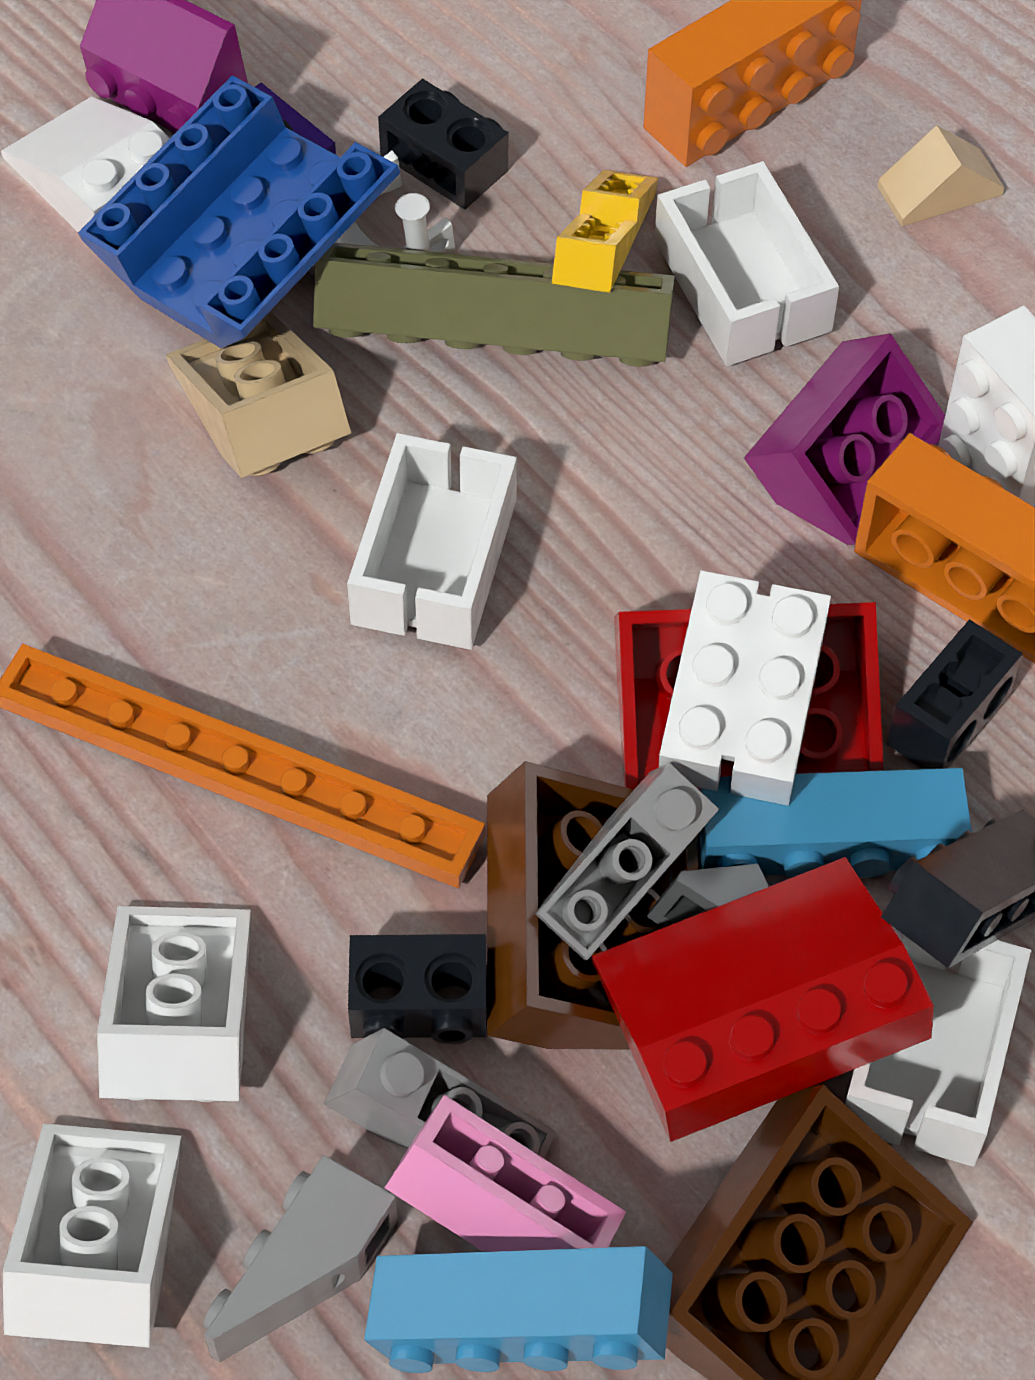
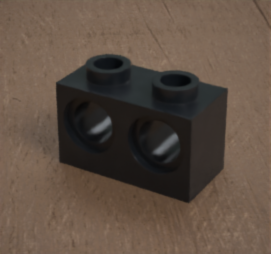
[378,78,509,210]
[886,619,1023,769]
[348,934,487,1044]

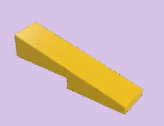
[552,170,658,293]

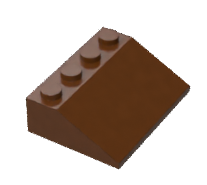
[487,761,698,1050]
[665,1085,973,1380]

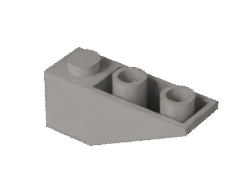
[535,763,719,960]
[324,1028,556,1159]
[203,1155,398,1362]

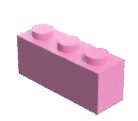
[385,1095,626,1252]

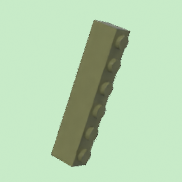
[313,242,675,367]

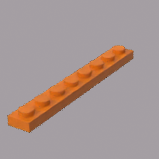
[0,643,486,889]

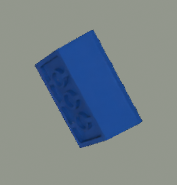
[78,75,401,348]

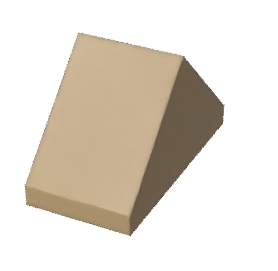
[877,125,1004,227]

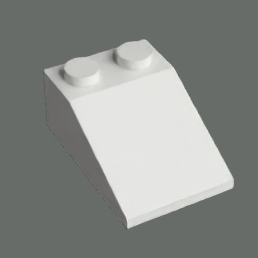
[1,96,170,232]
[97,906,251,1102]
[3,1123,182,1348]

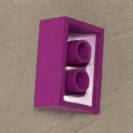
[80,0,248,134]
[744,333,945,545]

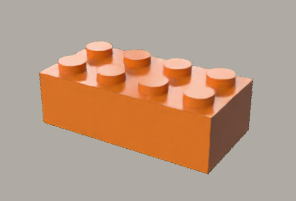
[643,0,862,167]
[854,433,1035,664]

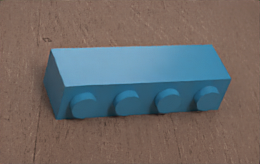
[699,768,972,878]
[364,1246,673,1373]

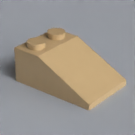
[165,313,351,478]

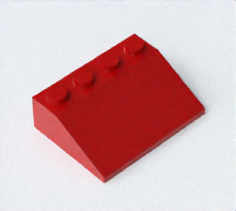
[614,602,884,790]
[592,857,934,1142]

